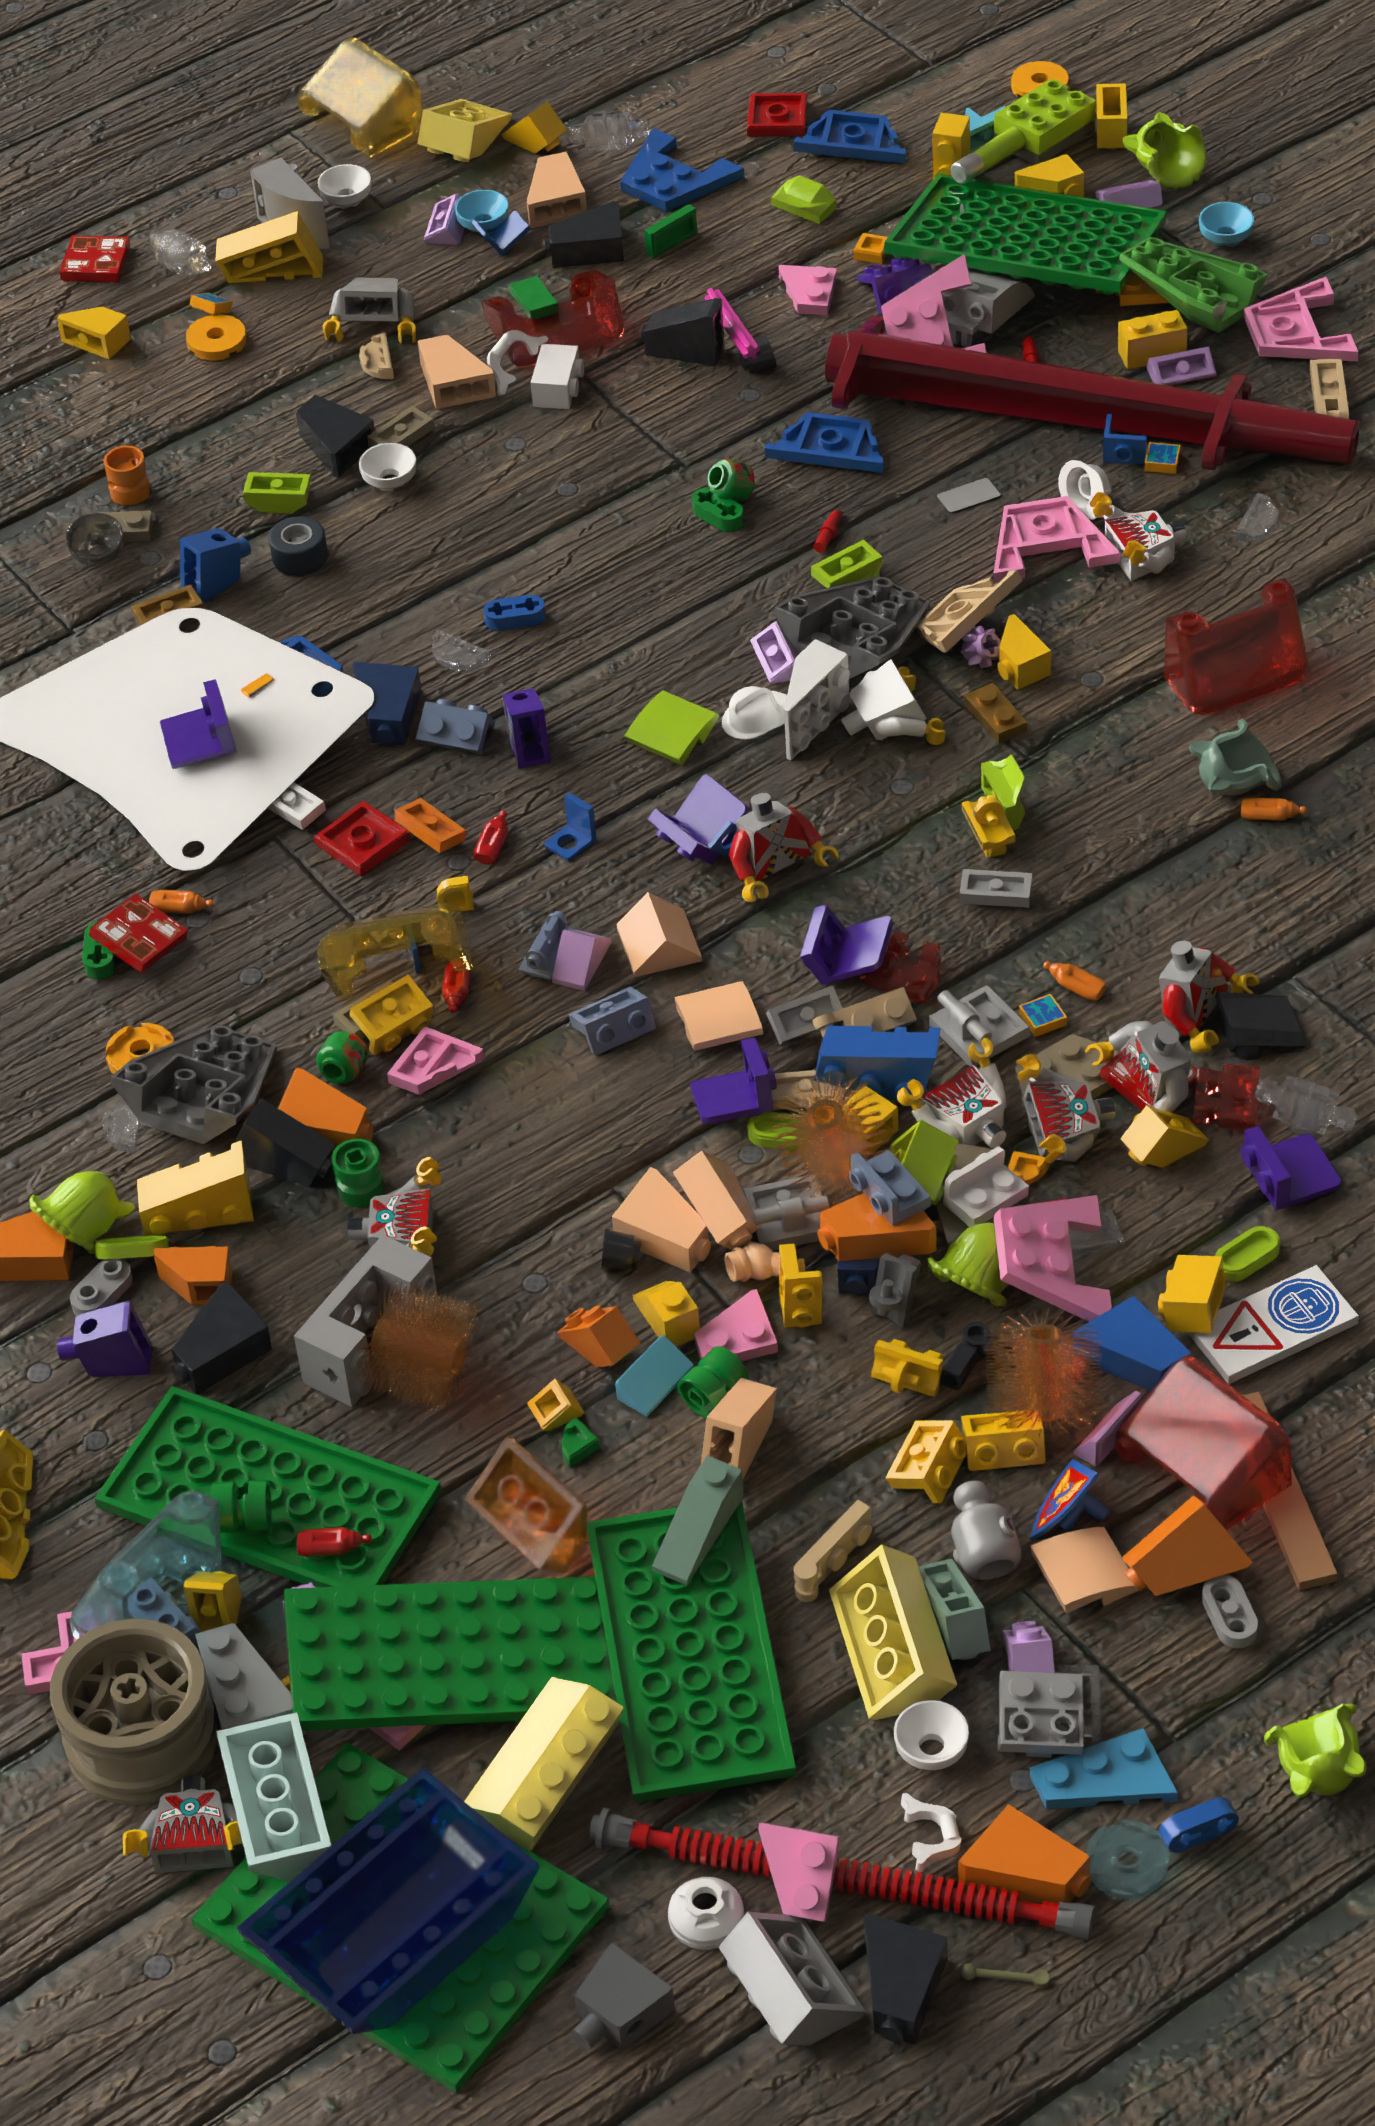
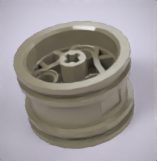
[50,1618,218,1805]

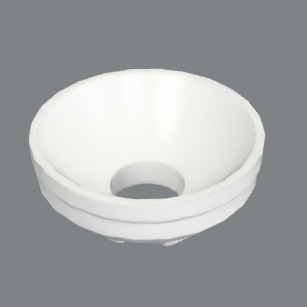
[318,164,371,209]
[359,443,416,491]
[894,1700,969,1770]
[668,1877,744,1950]

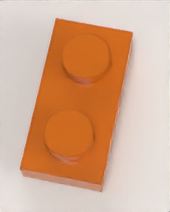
[395,798,466,853]

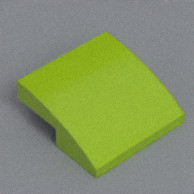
[624,691,719,766]

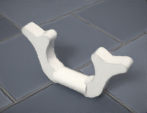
[487,330,548,396]
[901,1793,961,1872]

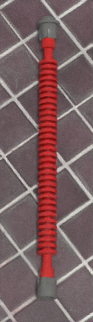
[590,1808,1095,1940]

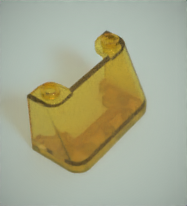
[297,37,423,157]
[317,903,473,997]

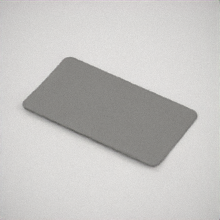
[937,478,1001,512]

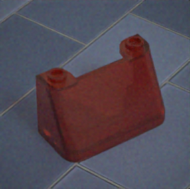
[481,269,624,367]
[1164,578,1308,715]
[1115,1355,1292,1531]

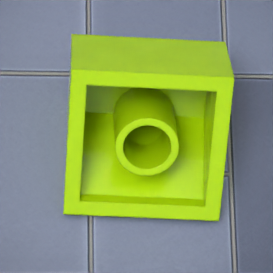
[889,1120,959,1205]

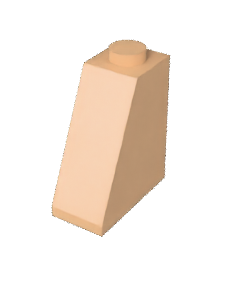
[527,152,587,228]
[418,335,496,409]
[673,1151,760,1249]
[612,1167,711,1273]
[701,1378,777,1479]

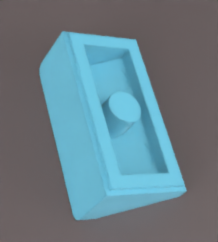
[615,1335,694,1417]

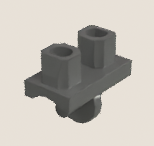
[869,1253,921,1328]

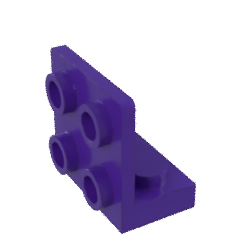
[160,679,237,769]

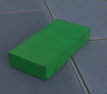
[644,204,697,258]
[509,276,559,320]

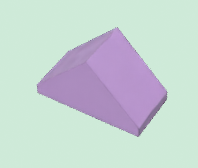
[552,930,611,991]

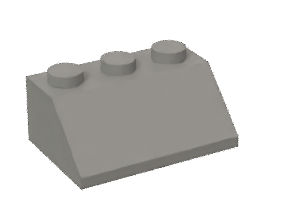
[719,1912,867,2046]

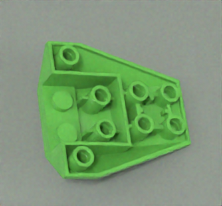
[1119,237,1268,333]

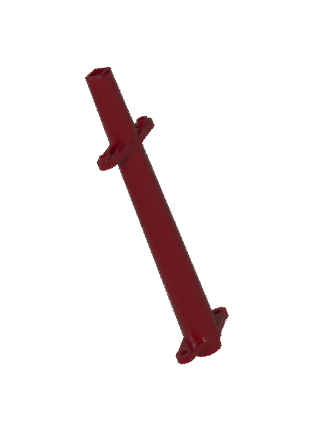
[825,315,1360,471]

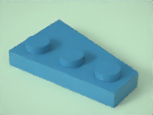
[1030,1728,1177,1809]

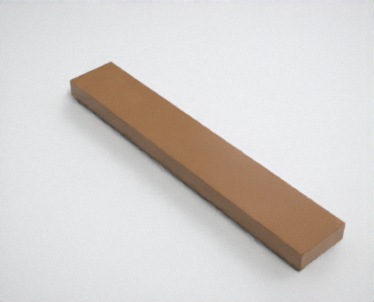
[1222,1392,1337,1591]

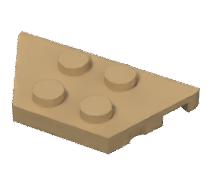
[916,570,1023,652]

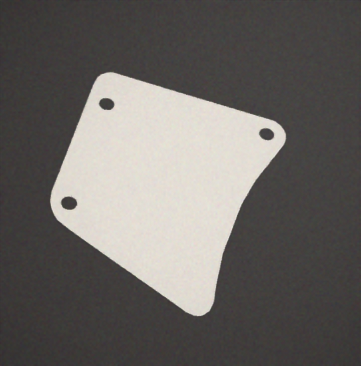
[0,608,374,871]

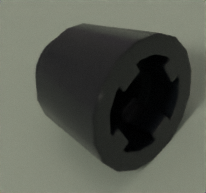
[738,335,777,373]
[601,1229,641,1270]

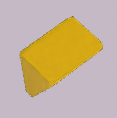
[527,1379,584,1431]

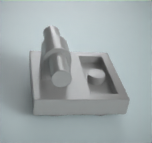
[929,985,1030,1067]
[743,1174,829,1251]
[997,1671,1083,1758]

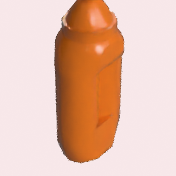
[1241,797,1307,821]
[149,890,214,914]
[1043,961,1107,1001]

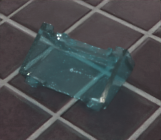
[70,1491,222,1639]

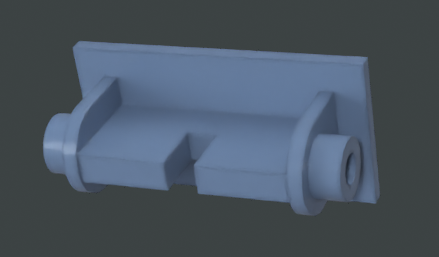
[518,911,576,980]

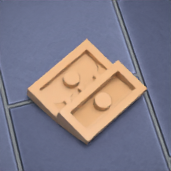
[675,981,763,1051]
[1031,1527,1139,1614]

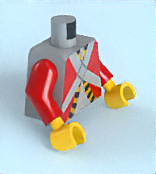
[729,793,839,903]
[1159,941,1259,1054]

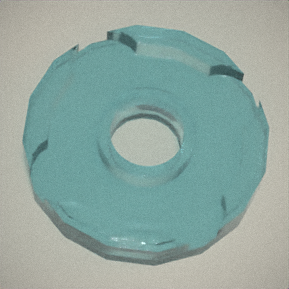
[1086,1820,1170,1899]

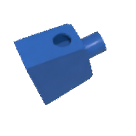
[180,528,251,603]

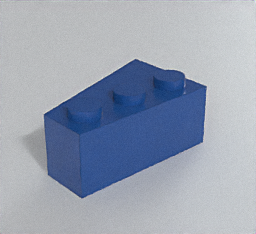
[814,1026,941,1102]

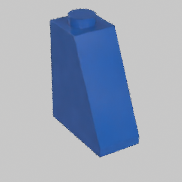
[1073,1296,1191,1395]

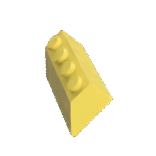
[829,1545,957,1720]
[461,1677,624,1852]

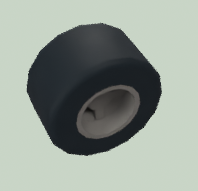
[268,516,328,576]

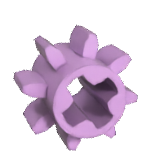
[960,626,1001,668]

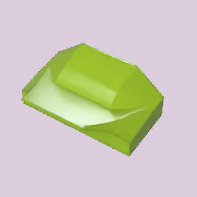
[771,175,837,224]
[243,472,311,513]
[811,540,883,588]
[981,755,1025,830]

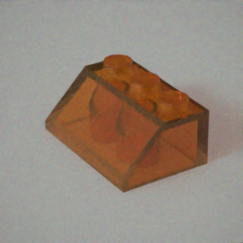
[465,1436,587,1574]

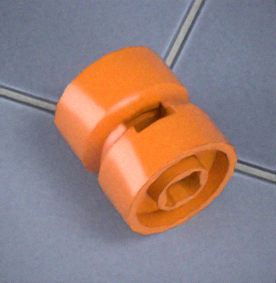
[103,445,150,506]

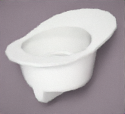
[1059,460,1112,520]
[722,686,787,740]

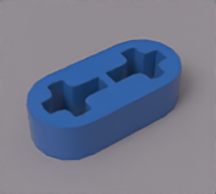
[483,595,546,631]
[1159,1797,1239,1853]

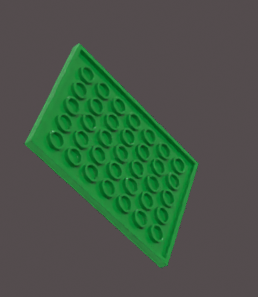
[884,173,1167,294]
[191,1742,609,2094]

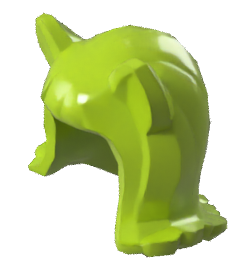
[1123,112,1207,190]
[29,1171,135,1254]
[928,1222,1009,1308]
[1264,1703,1367,1798]

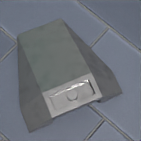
[774,576,931,679]
[111,1025,277,1144]

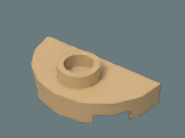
[359,333,394,379]

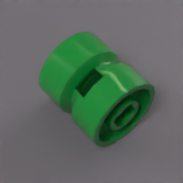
[332,1139,385,1208]
[677,1346,750,1418]
[210,1479,272,1533]

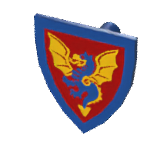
[1030,1459,1108,1541]

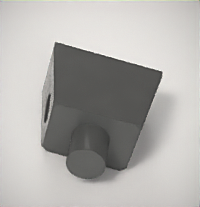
[571,1943,675,2050]

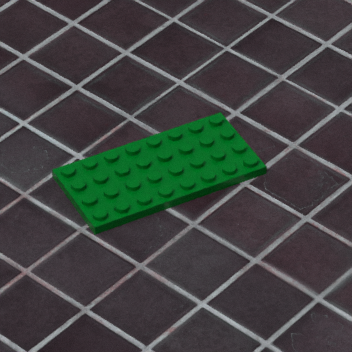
[94,1386,442,1587]
[586,1500,796,1803]
[284,1576,616,1731]

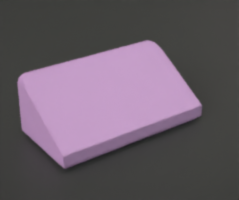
[1095,180,1163,208]
[424,193,465,245]
[1146,346,1217,386]
[750,621,798,685]
[1074,1391,1141,1467]

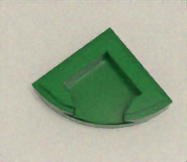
[561,1417,600,1468]

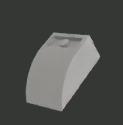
[250,157,330,249]
[942,268,1035,347]

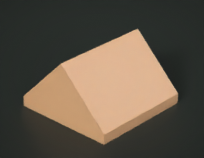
[617,893,702,977]

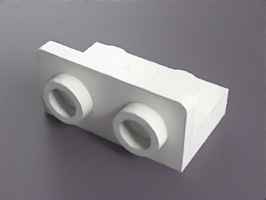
[943,1146,1029,1227]

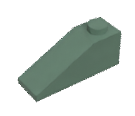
[652,1455,744,1585]
[918,1559,991,1660]

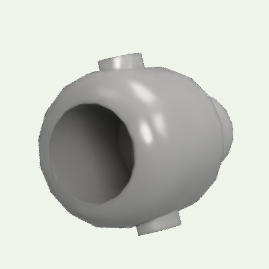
[951,1481,1022,1580]

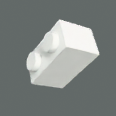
[531,344,584,409]

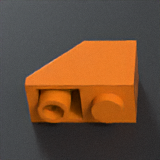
[154,1246,233,1305]
[557,1305,641,1367]

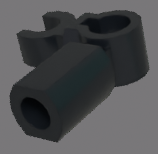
[940,1322,1023,1391]

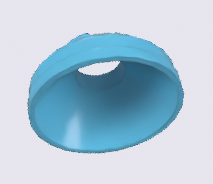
[455,190,509,234]
[1199,202,1254,247]

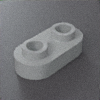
[70,1258,133,1316]
[1202,1575,1258,1648]

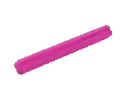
[704,288,760,360]

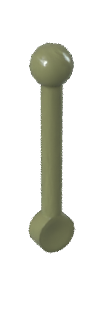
[960,1963,1050,1989]

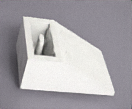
[784,639,851,761]

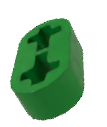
[691,488,744,532]
[82,921,117,980]

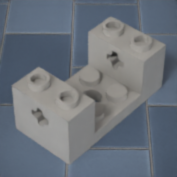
[294,1234,439,1407]

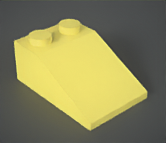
[417,99,512,162]

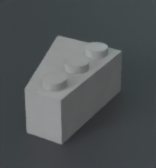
[195,1623,307,1735]

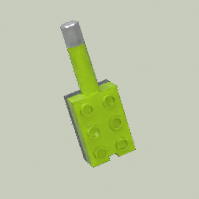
[950,78,1097,184]

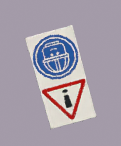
[1187,1265,1358,1384]

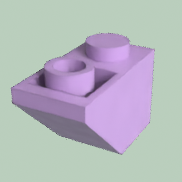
[1003,1621,1055,1673]

